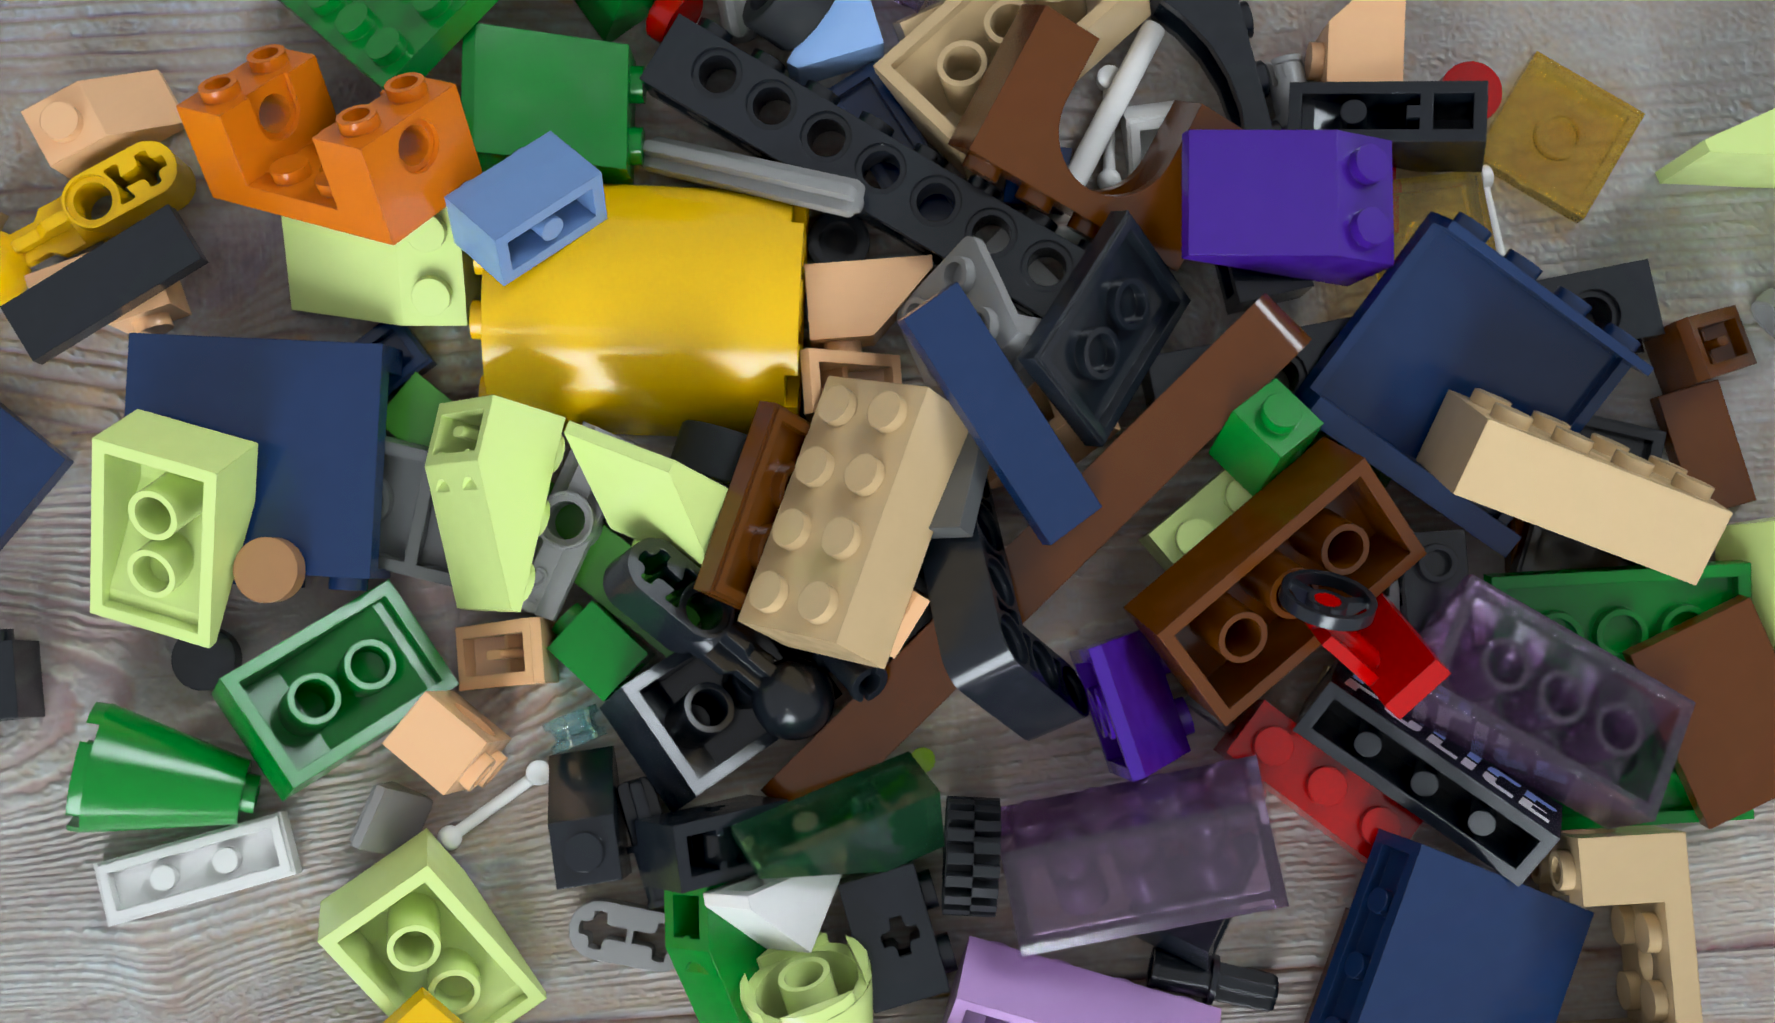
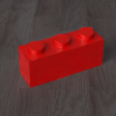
[1213,699,1423,865]

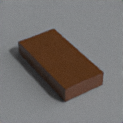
[1650,379,1757,509]

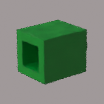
[1208,378,1324,496]
[547,600,656,702]

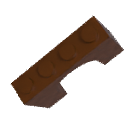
[948,4,1243,272]

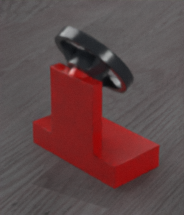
[1278,569,1452,719]

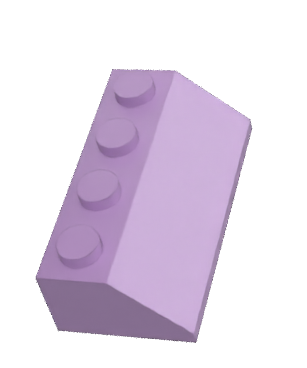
[942,936,1221,1023]

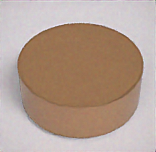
[233,537,306,603]

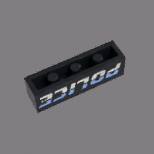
[1293,659,1563,887]

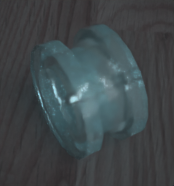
[542,704,608,755]

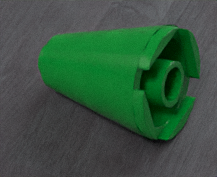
[65,702,262,833]

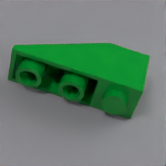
[664,881,767,1023]

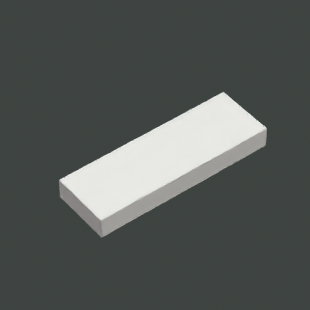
[93,810,303,927]

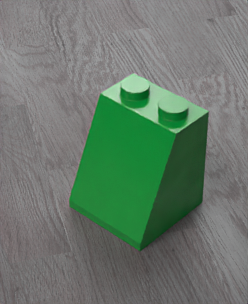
[461,23,647,185]

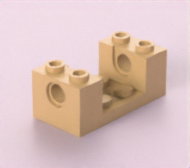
[1531,825,1703,1023]

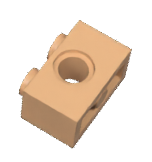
[382,690,512,795]

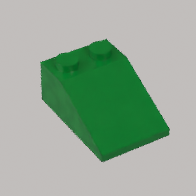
[211,579,459,802]

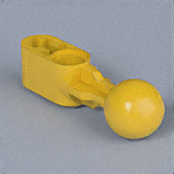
[0,140,196,306]

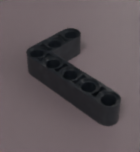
[922,475,1090,741]

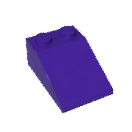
[1182,130,1394,287]
[1069,629,1195,782]

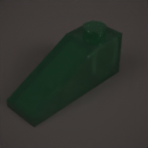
[731,751,945,879]

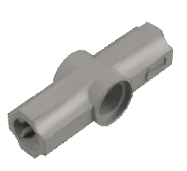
[522,421,637,621]

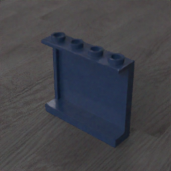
[1294,211,1654,558]
[124,333,403,591]
[1309,829,1594,1023]

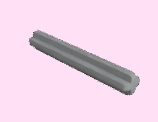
[642,136,865,217]

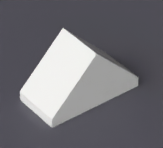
[703,853,845,953]

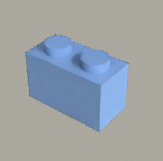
[444,131,608,286]

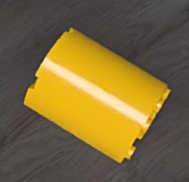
[469,184,810,437]

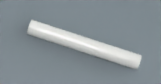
[1068,20,1165,187]

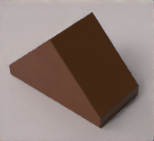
[1643,305,1757,395]

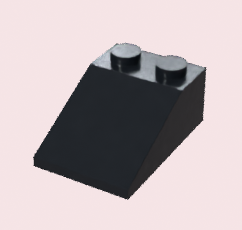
[600,610,843,812]

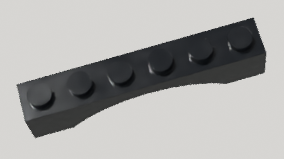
[1150,0,1314,315]

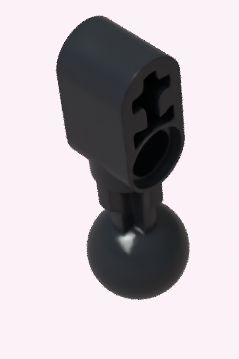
[603,538,835,741]

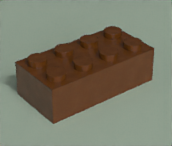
[1123,436,1427,727]

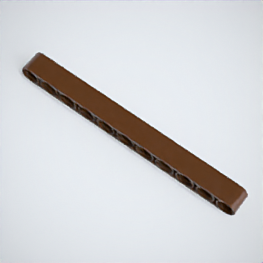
[761,293,1312,836]

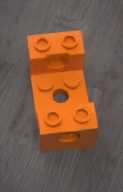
[176,44,483,246]

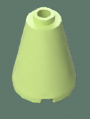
[740,932,873,1023]

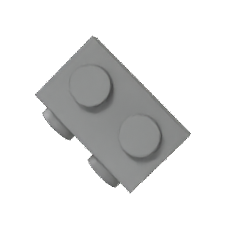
[897,236,1042,402]

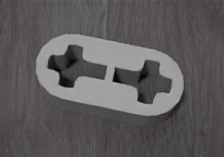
[569,898,675,972]

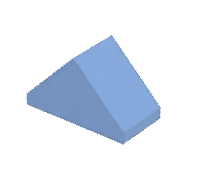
[787,0,884,86]

